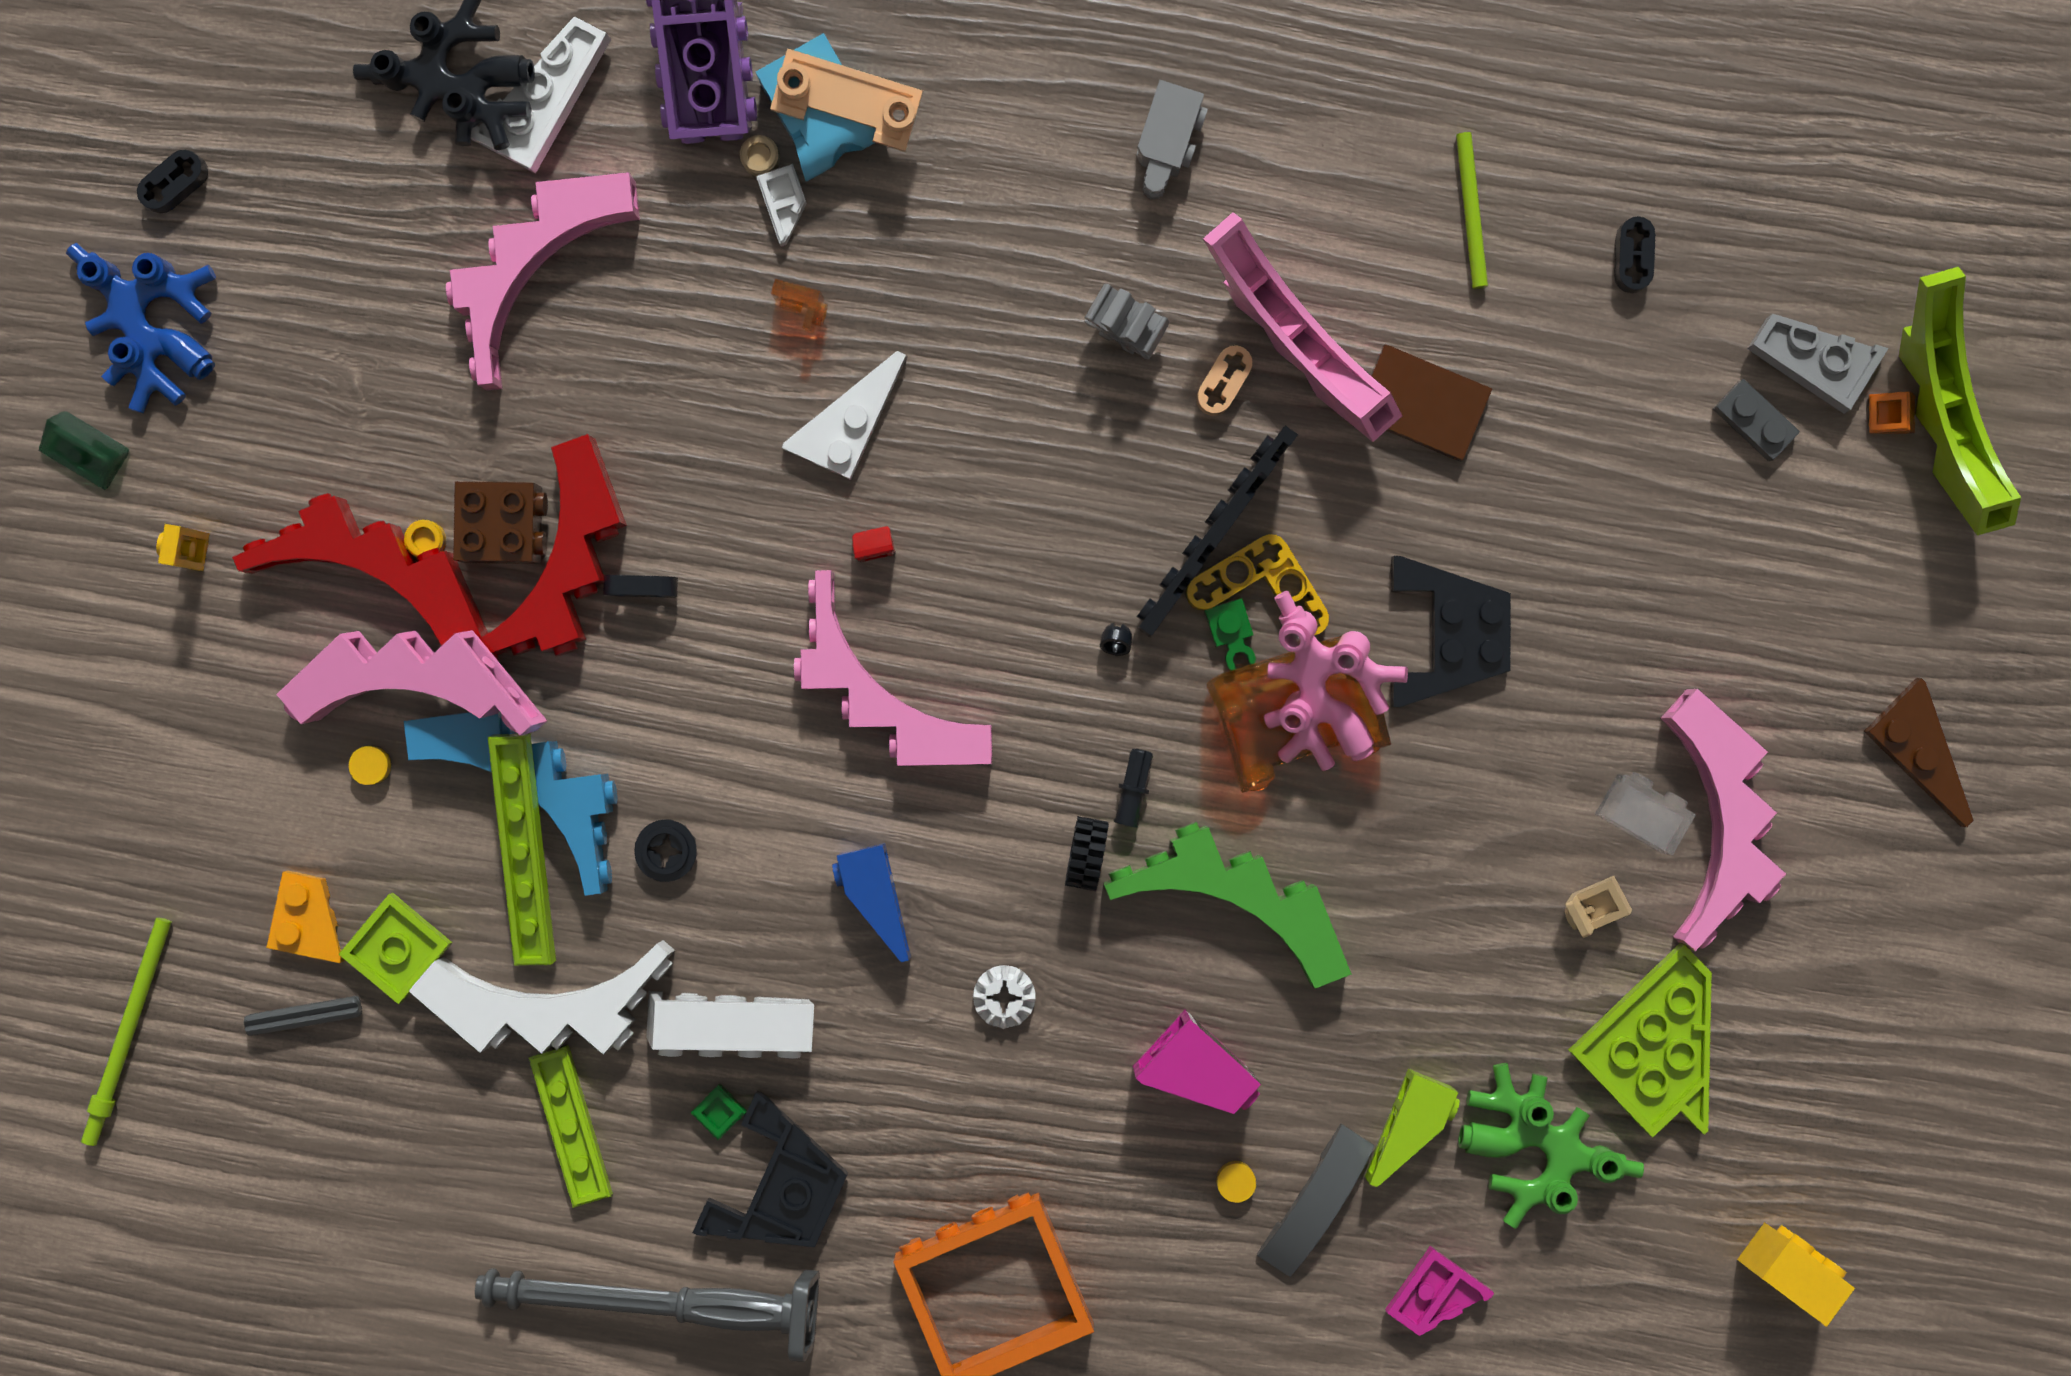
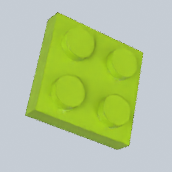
[339,893,453,1004]

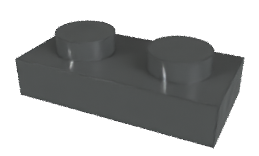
[1713,379,1800,461]

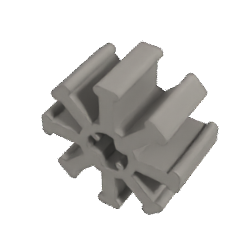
[1084,284,1170,359]

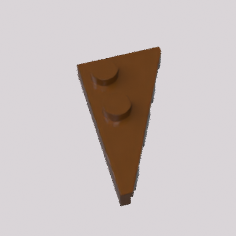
[1864,678,1974,827]

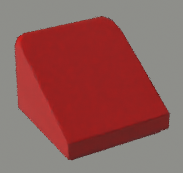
[852,526,896,563]

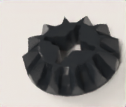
[634,819,698,882]

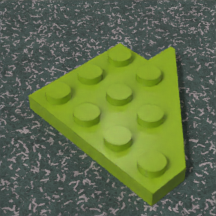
[1568,943,1712,1138]

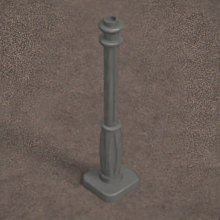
[475,1268,820,1362]

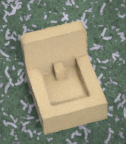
[1565,876,1632,938]

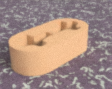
[1196,345,1252,416]

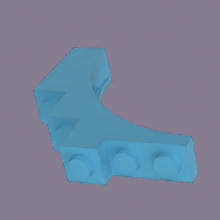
[403,712,618,896]

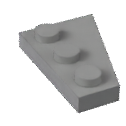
[1747,314,1889,414]

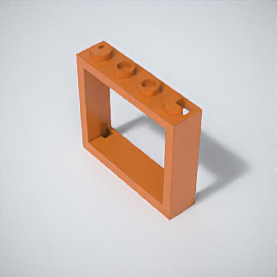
[893,1192,1094,1376]

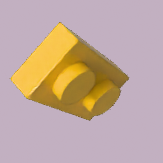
[156,524,210,571]

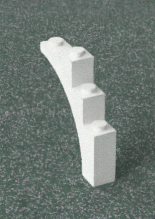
[409,940,675,1054]

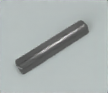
[244,996,362,1036]

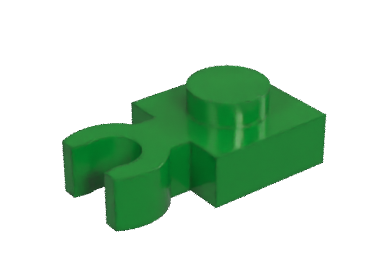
[1204,598,1256,671]

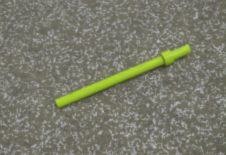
[81,917,172,1146]

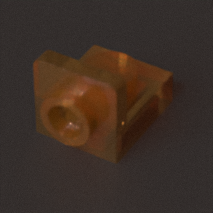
[771,279,828,334]

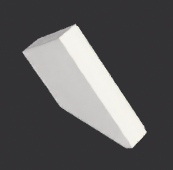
[756,164,807,247]

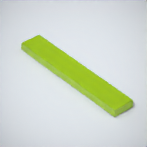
[488,733,556,966]

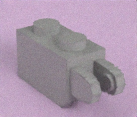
[1136,80,1208,200]

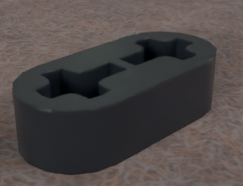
[137,150,208,213]
[1614,216,1656,293]
[603,575,678,598]

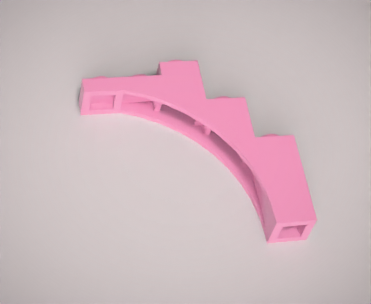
[446,172,640,391]
[794,570,992,766]

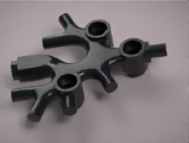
[353,0,535,150]

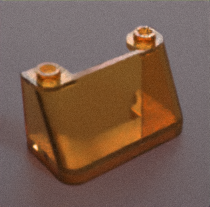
[1207,636,1391,793]

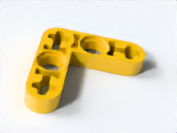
[1186,534,1329,635]

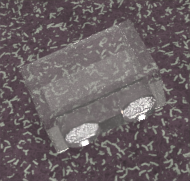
[1595,772,1696,856]

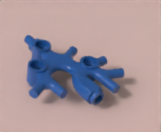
[66,243,216,414]

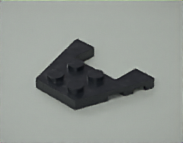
[1391,556,1511,707]
[692,1091,849,1247]

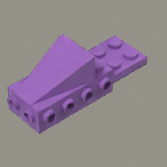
[646,0,757,144]

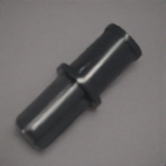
[1114,748,1153,828]

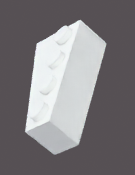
[646,991,814,1058]

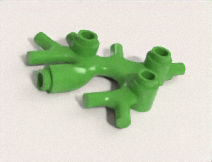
[1458,1063,1644,1229]

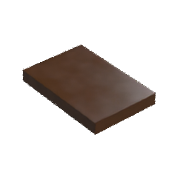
[1371,344,1492,462]

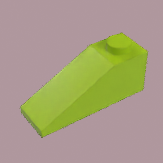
[1364,1069,1460,1187]

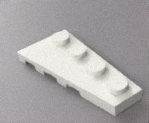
[471,17,611,173]

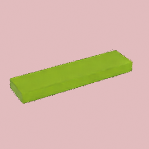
[529,1045,613,1208]

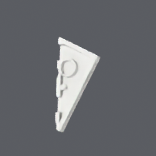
[782,351,907,480]

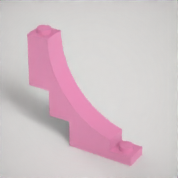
[276,630,547,736]

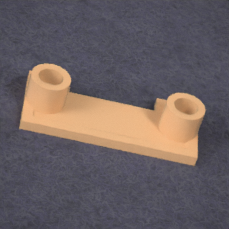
[770,48,923,152]

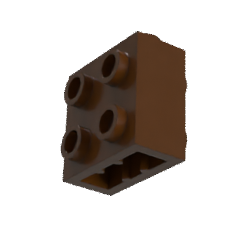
[453,481,548,564]

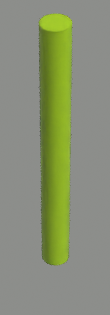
[1456,132,1488,289]

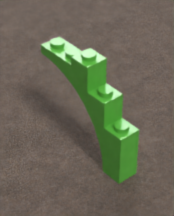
[1104,822,1352,989]

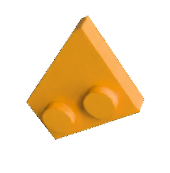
[266,871,345,963]

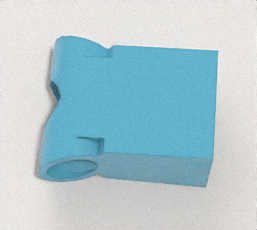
[756,33,876,182]

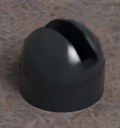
[1100,623,1132,656]

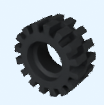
[1065,816,1109,891]

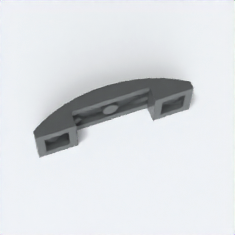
[1257,1124,1374,1277]

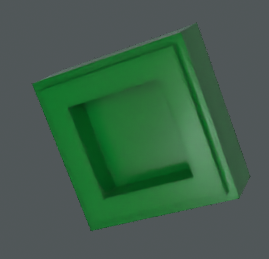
[691,1083,747,1140]

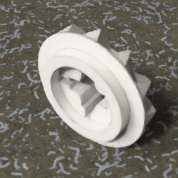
[973,965,1035,1029]

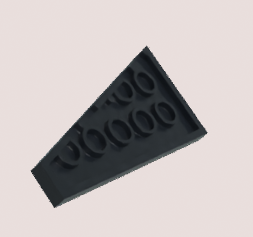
[1137,425,1298,637]

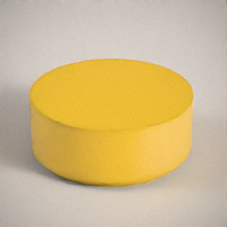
[404,520,446,557]
[349,746,391,785]
[1216,1161,1256,1203]

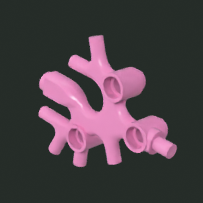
[1264,591,1408,771]

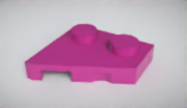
[1385,1246,1494,1336]

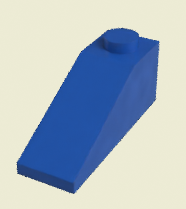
[832,843,911,962]

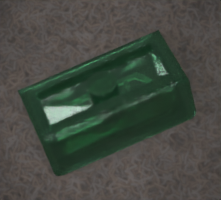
[38,411,129,490]

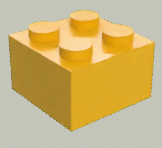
[1737,1222,1855,1327]

